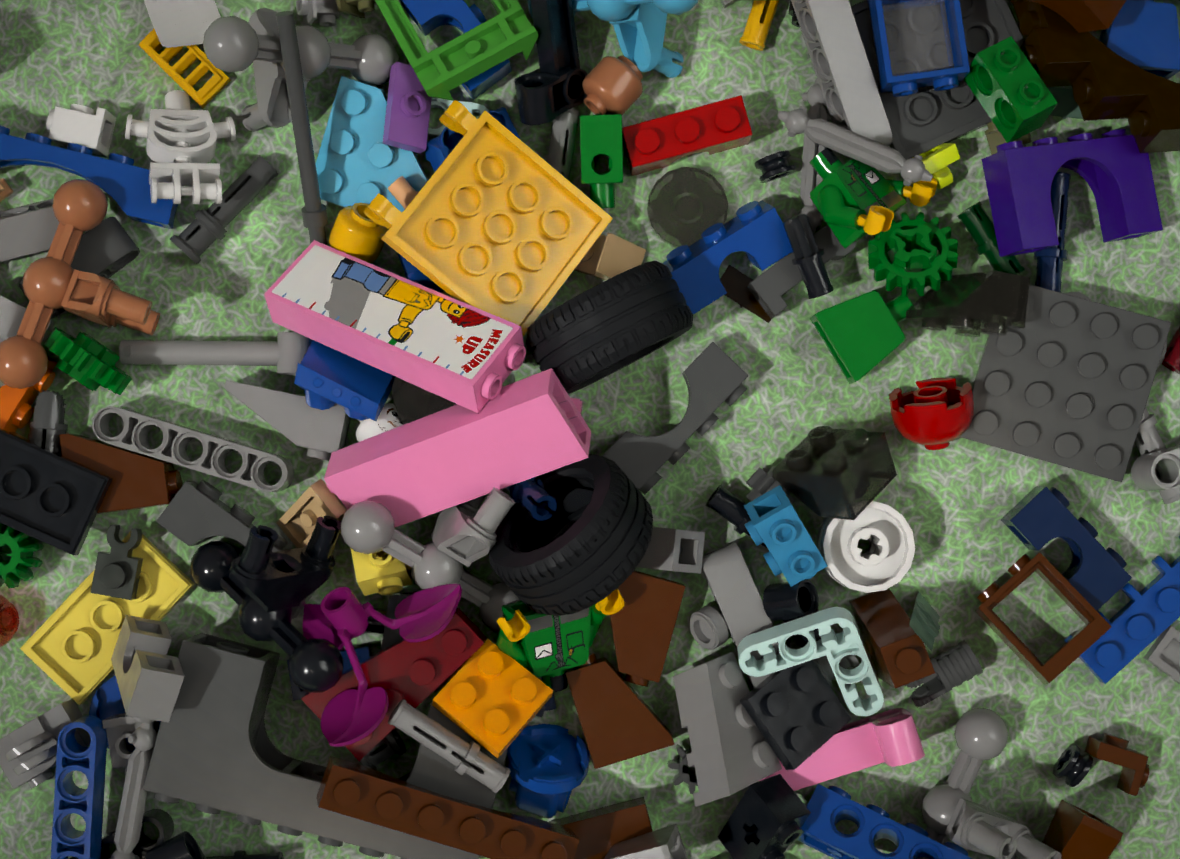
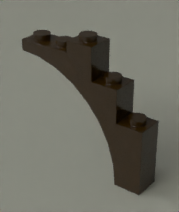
[1010,0,1180,153]

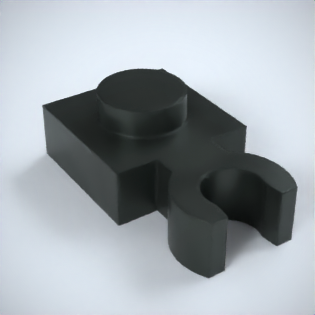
[90,524,143,600]

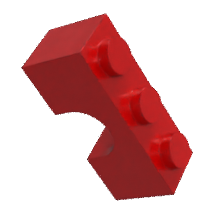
[622,95,753,176]

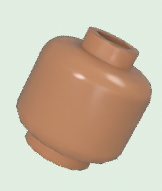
[582,56,643,115]

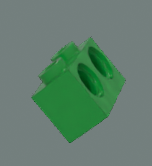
[964,36,1058,143]

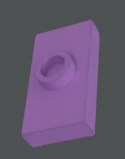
[382,62,432,154]

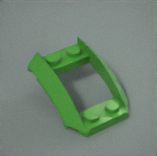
[375,0,539,101]

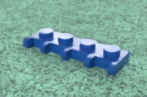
[1064,536,1180,684]

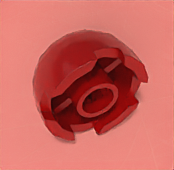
[889,378,974,450]

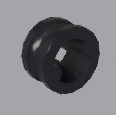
[754,150,796,183]
[1053,744,1093,787]

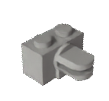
[0,699,91,789]

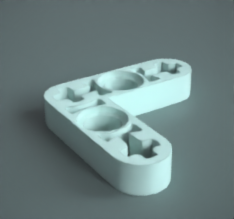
[737,607,884,717]

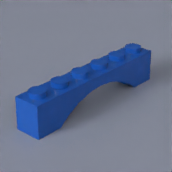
[0,126,183,229]

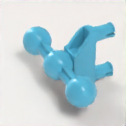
[527,0,699,78]

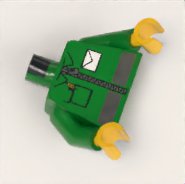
[809,148,938,249]
[497,588,625,692]

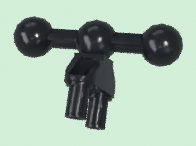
[190,516,344,693]

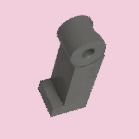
[747,225,857,319]

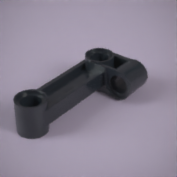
[514,0,588,125]

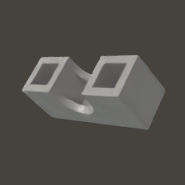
[111,615,185,723]

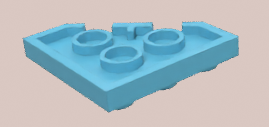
[316,76,429,212]

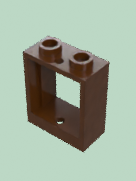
[975,552,1112,685]

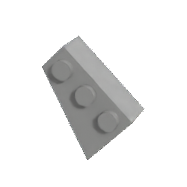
[673,652,782,807]

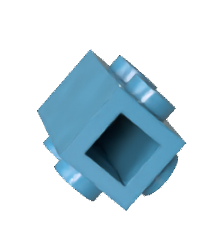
[744,485,827,587]

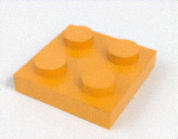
[432,639,553,759]

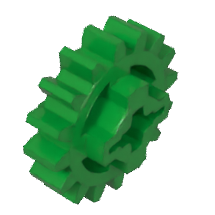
[868,212,958,297]
[44,327,132,395]

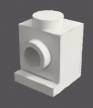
[46,104,116,157]

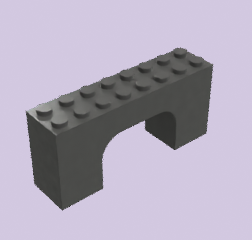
[143,633,508,859]

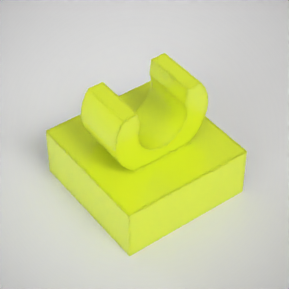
[912,143,960,189]

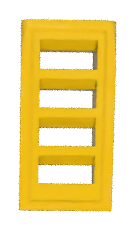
[139,29,231,108]

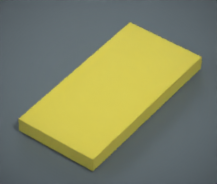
[20,531,195,705]

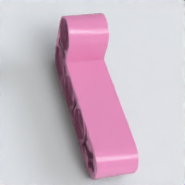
[759,708,925,791]

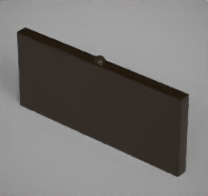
[720,265,771,323]

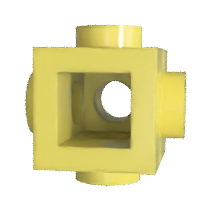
[350,548,413,596]

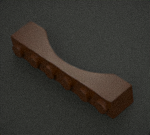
[316,756,580,859]

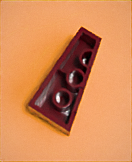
[300,608,487,761]

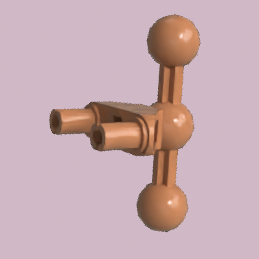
[0,179,160,389]

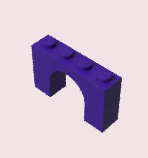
[982,129,1163,257]

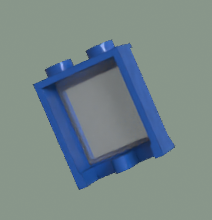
[867,0,970,97]

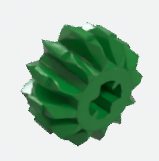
[0,523,44,588]

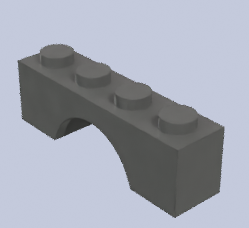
[603,342,748,495]
[156,480,317,619]

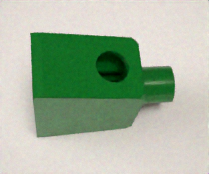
[580,114,623,208]
[810,290,916,384]

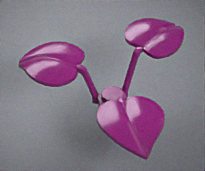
[302,584,462,747]

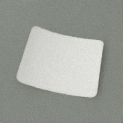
[144,0,221,48]

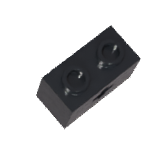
[718,774,811,859]

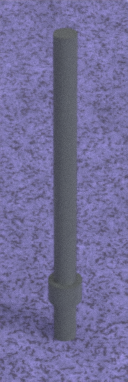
[276,11,328,245]

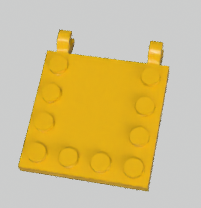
[363,100,613,336]

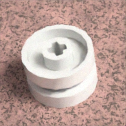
[816,500,915,593]

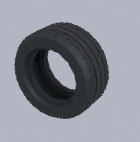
[526,261,693,394]
[489,454,653,616]

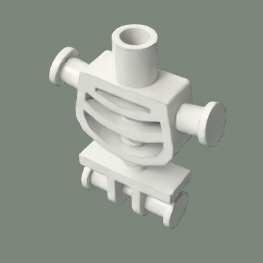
[125,90,236,204]

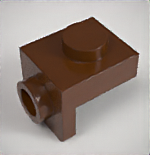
[1084,733,1149,796]

